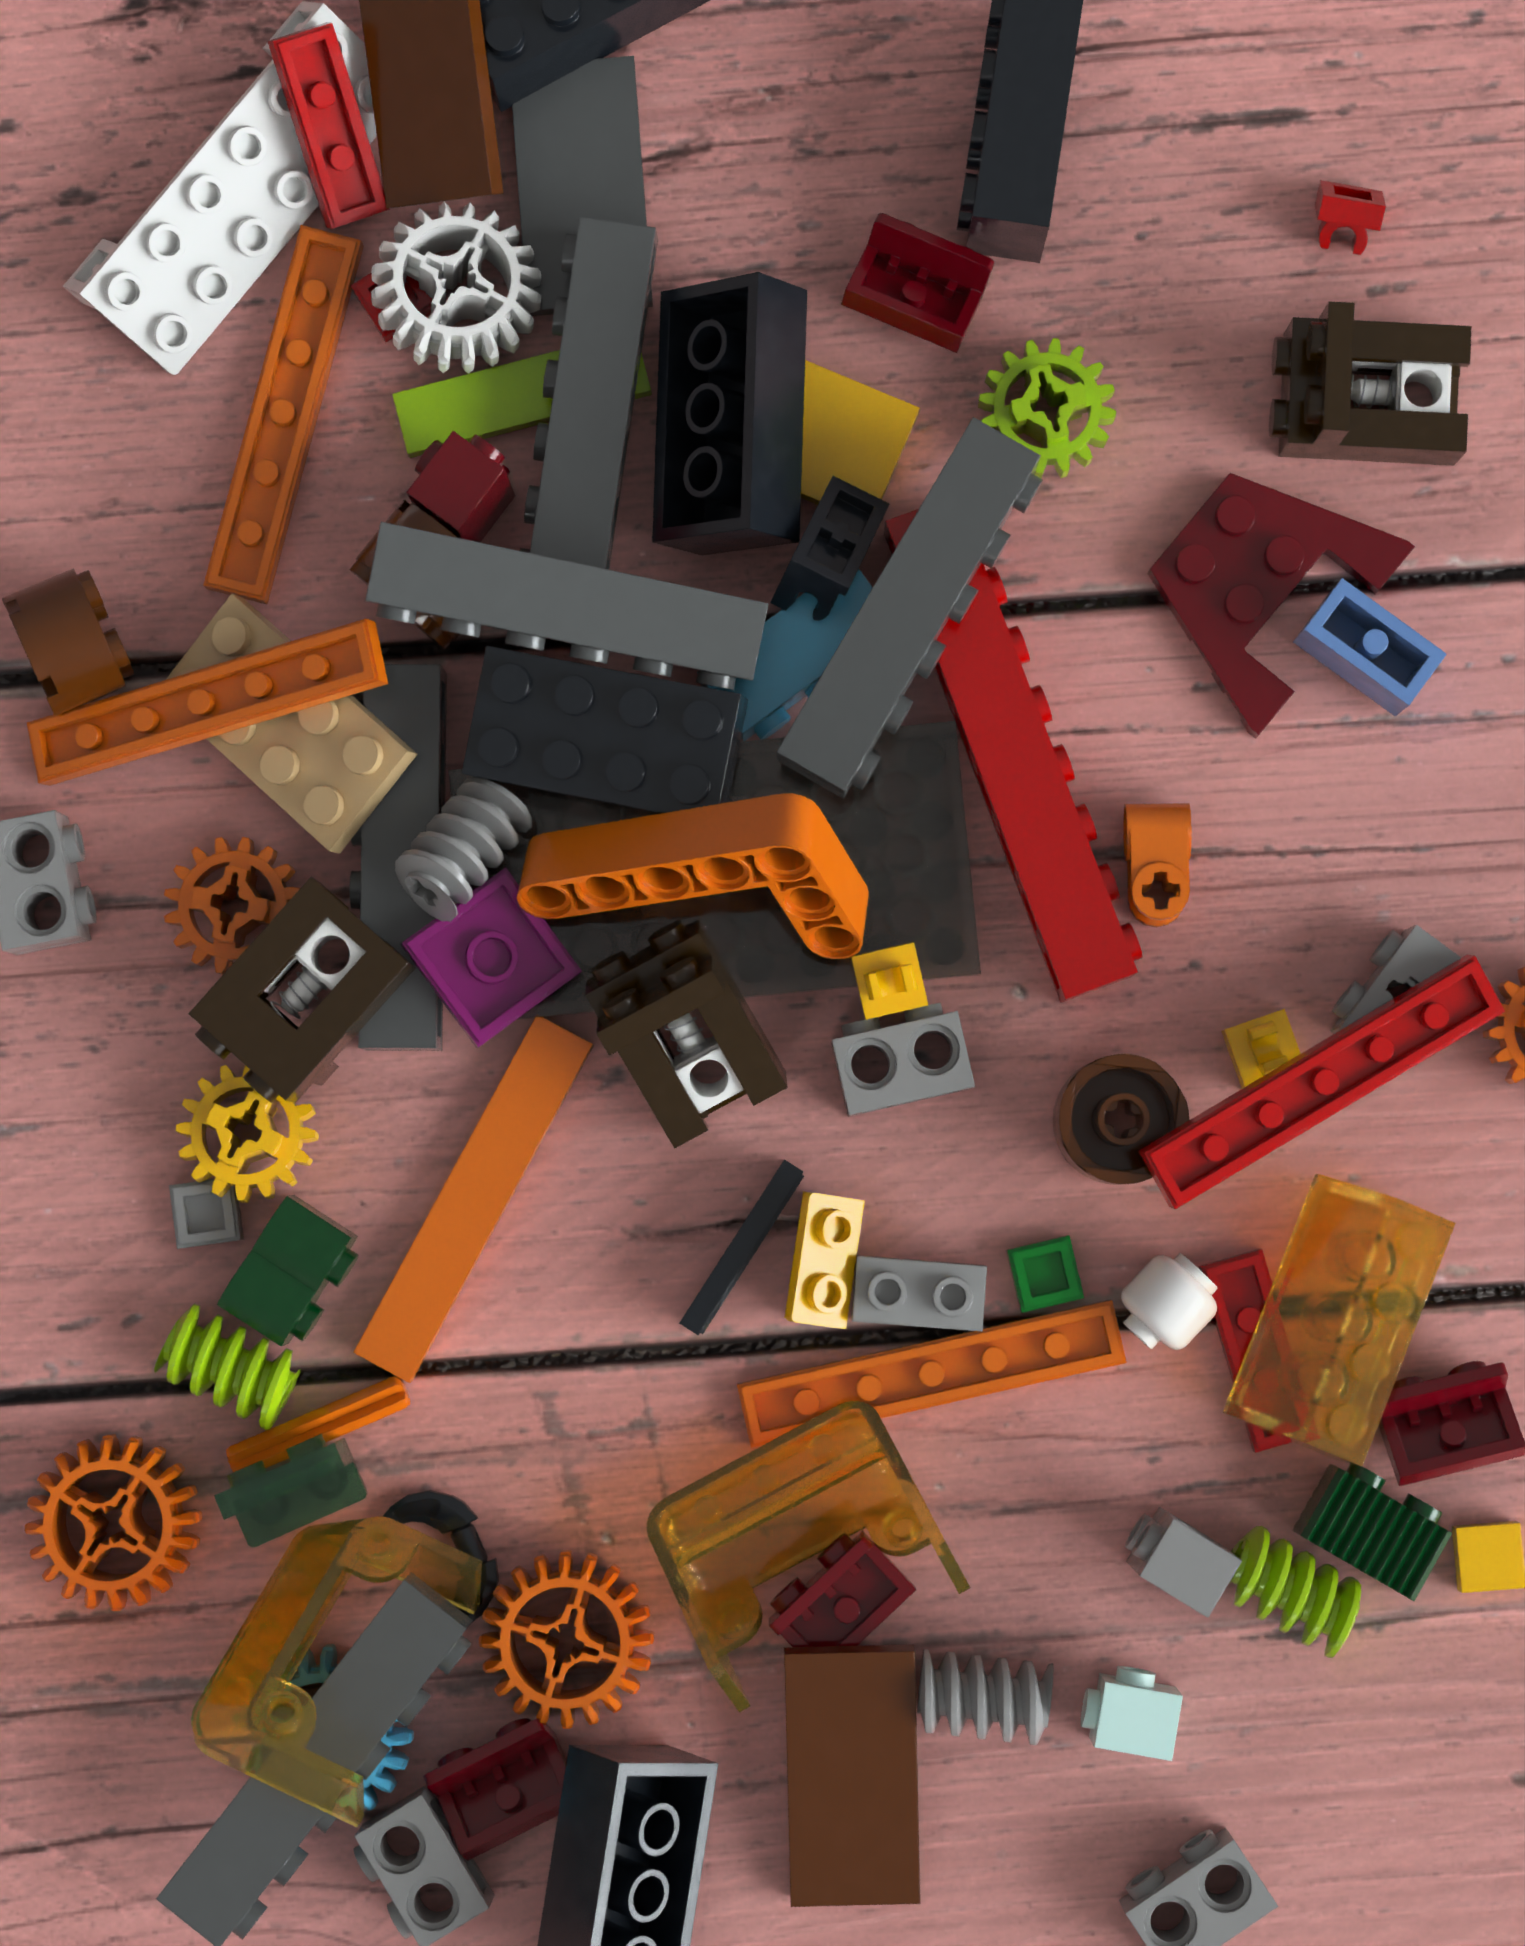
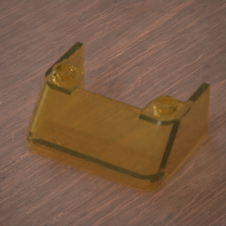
[646,1401,971,1712]
[191,1517,482,1828]

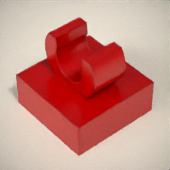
[1315,180,1386,255]

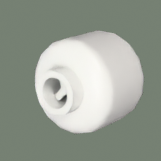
[1121,1253,1218,1350]

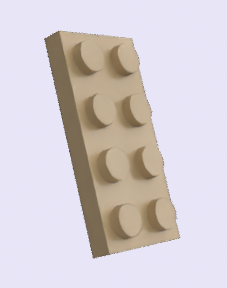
[166,593,418,854]

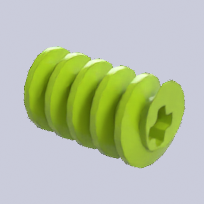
[154,1303,301,1430]
[1229,1526,1361,1658]

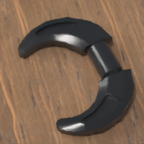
[376,1490,499,1623]

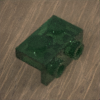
[214,1434,368,1547]

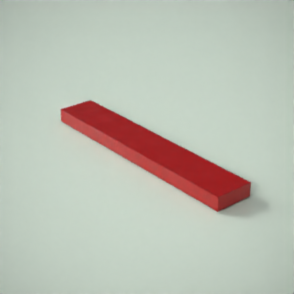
[1138,955,1505,1209]

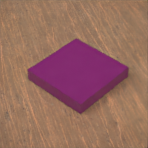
[400,867,582,1048]

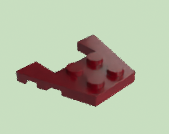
[1147,473,1415,739]

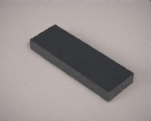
[679,1159,804,1335]

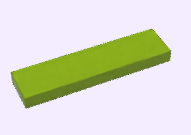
[392,350,652,458]

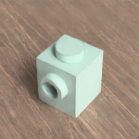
[1081,1666,1183,1761]

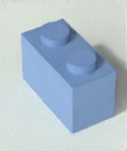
[1293,578,1447,716]

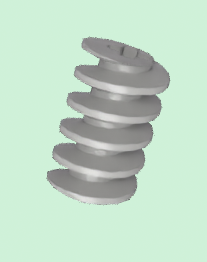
[395,777,532,921]
[917,1649,1054,1745]

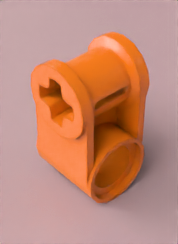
[1123,803,1192,928]

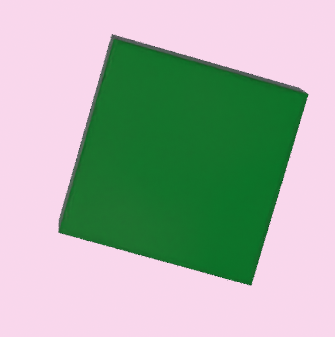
[1006,1235,1084,1313]

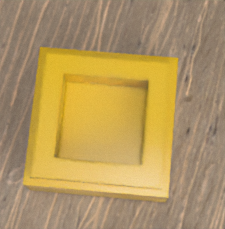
[1452,1521,1525,1593]

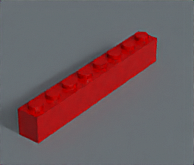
[884,509,1143,1003]

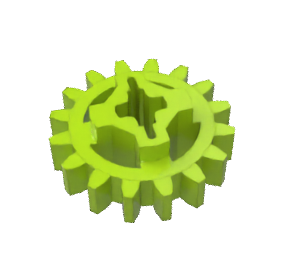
[978,338,1116,478]

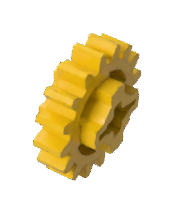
[176,1065,319,1203]

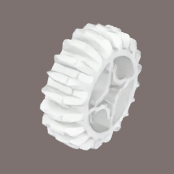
[371,201,541,374]

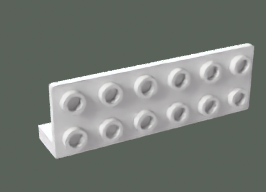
[63,1,377,375]

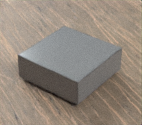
[169,1179,244,1249]

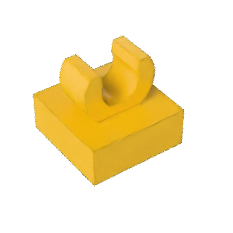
[851,942,928,1020]
[1221,1009,1301,1089]

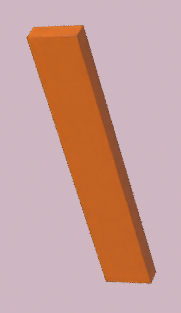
[203,225,364,604]
[27,618,388,786]
[353,1014,594,1383]
[737,1300,1127,1448]

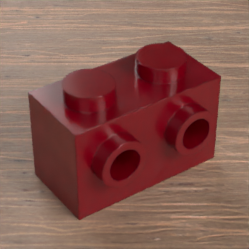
[406,431,515,542]

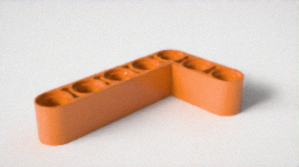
[517,793,869,959]

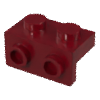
[841,213,994,353]
[1376,1361,1525,1486]
[769,1530,916,1647]
[423,1718,567,1861]

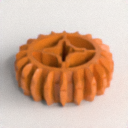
[25,1434,202,1611]
[479,1550,655,1729]

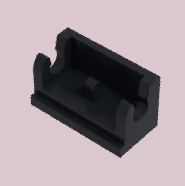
[770,476,890,621]

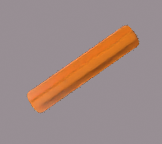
[226,1376,410,1478]

